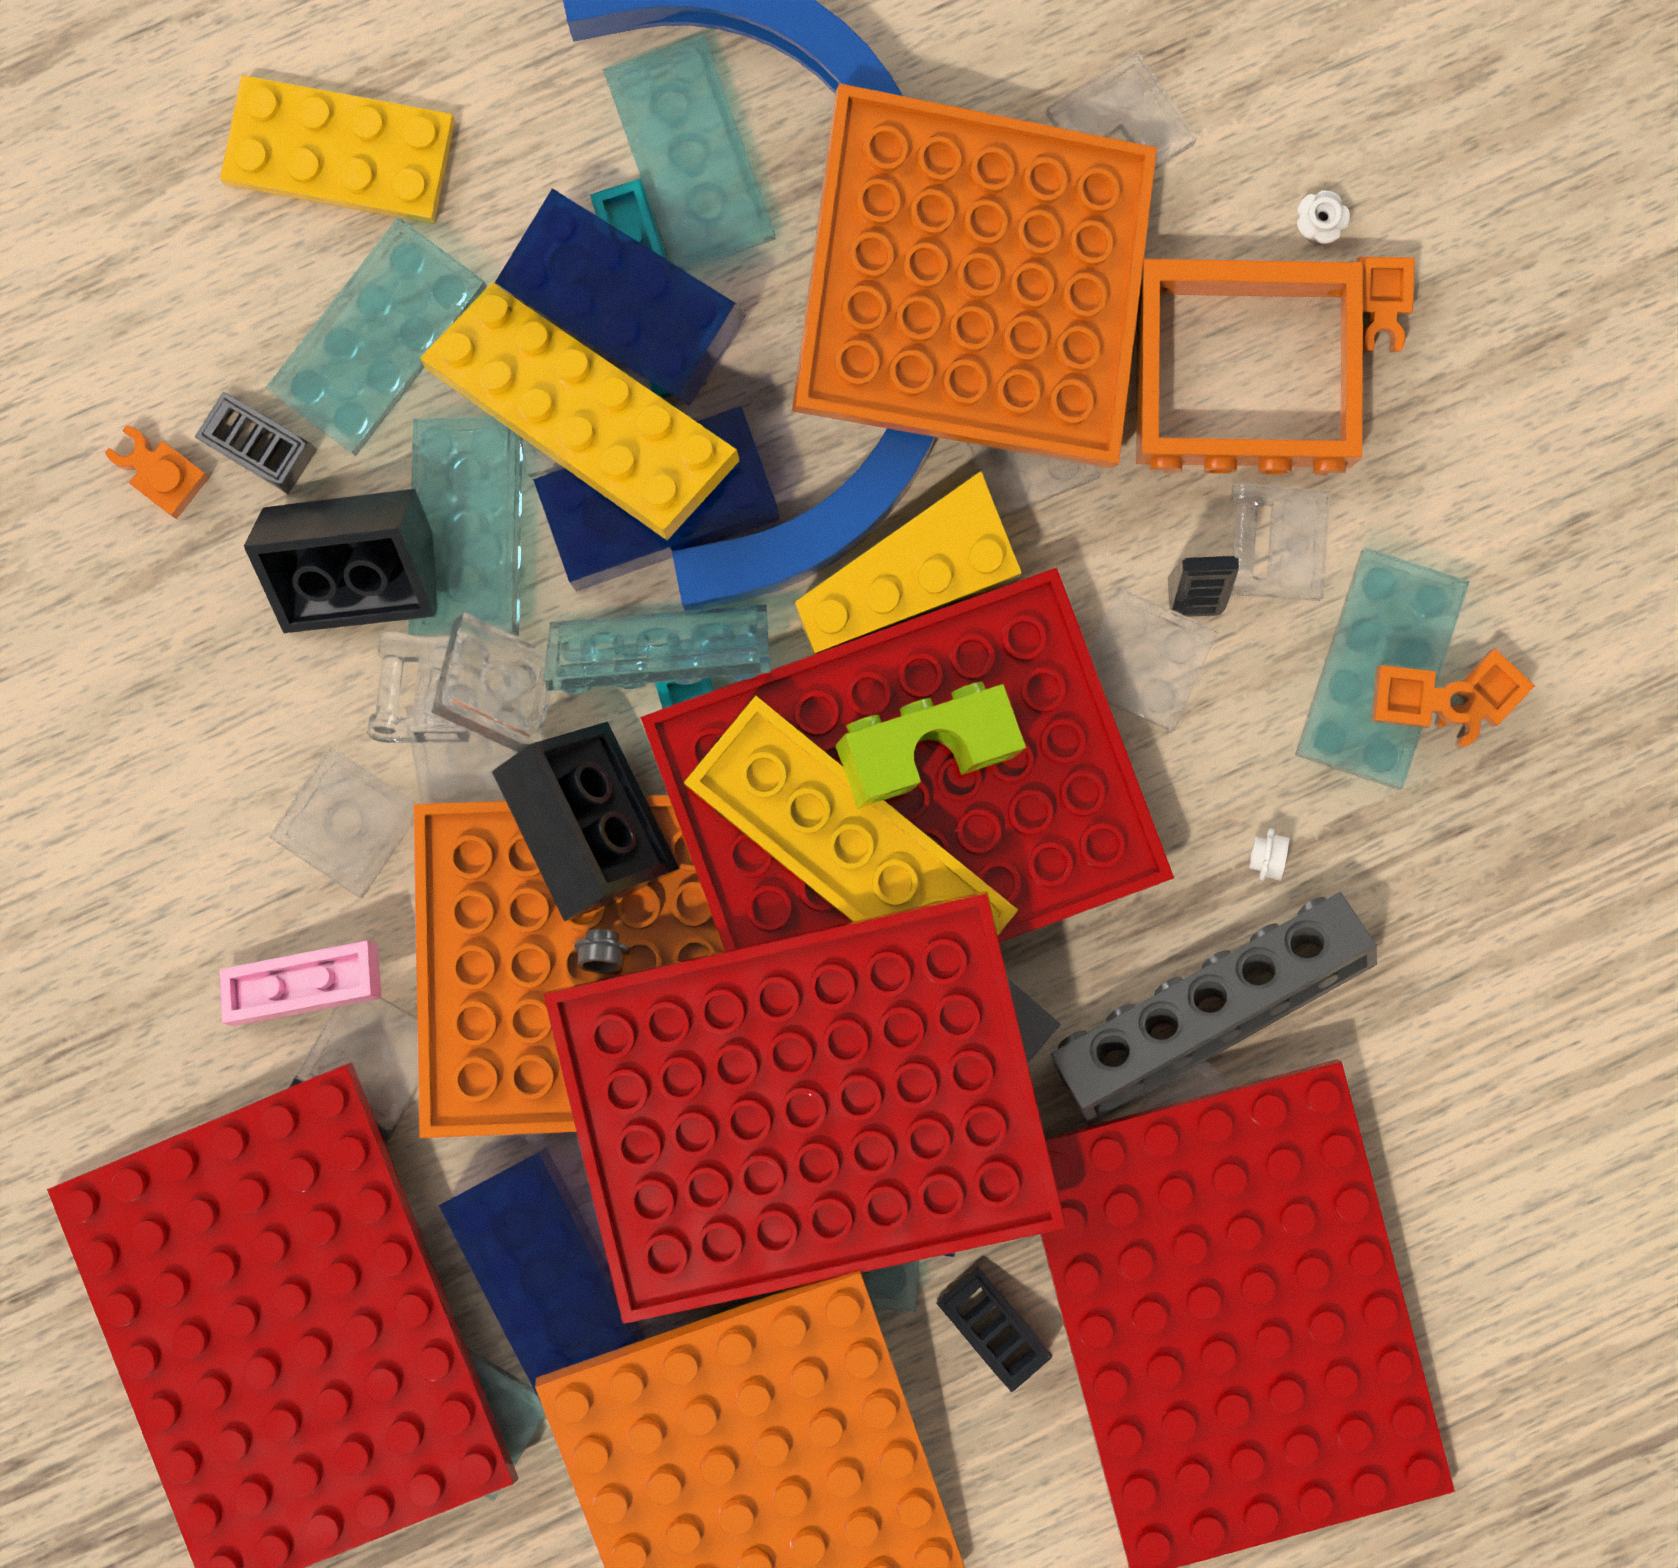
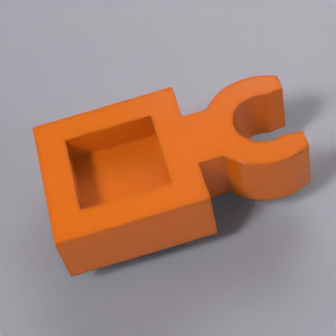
[1356,256,1415,353]
[105,425,210,519]
[1434,648,1535,748]
[1371,665,1474,728]

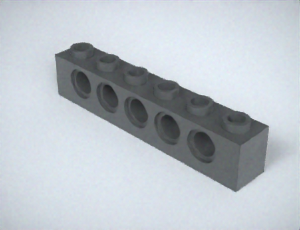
[1050,892,1377,1126]

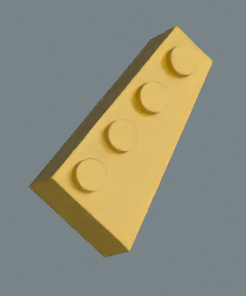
[795,471,1022,655]

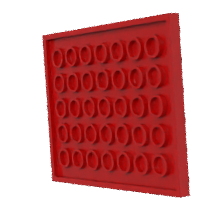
[640,567,1174,951]
[543,891,1066,1324]
[1040,1059,1455,1568]
[47,1062,519,1568]

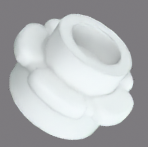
[1297,190,1350,244]
[1249,828,1290,881]

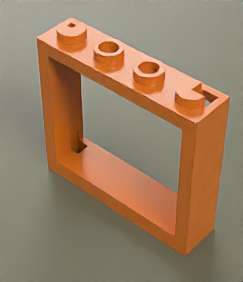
[1136,259,1363,476]

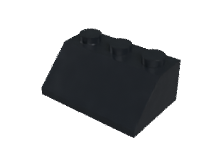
[244,489,437,634]
[491,721,680,922]

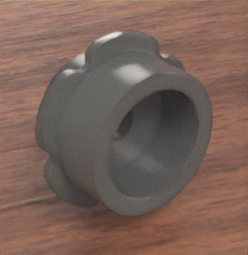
[574,929,629,973]

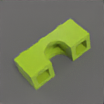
[835,682,1026,809]

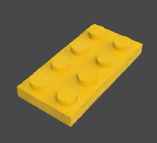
[220,75,455,224]

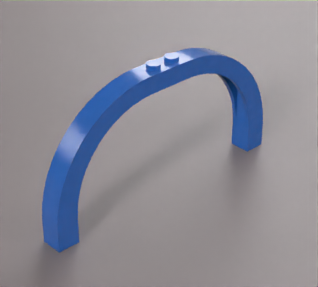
[563,0,936,612]

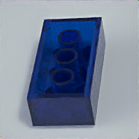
[494,188,746,407]
[533,406,780,592]
[439,1147,646,1405]

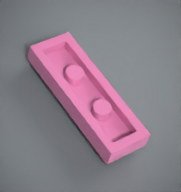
[220,940,381,1027]

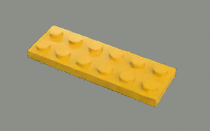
[420,282,740,541]
[684,696,1018,935]

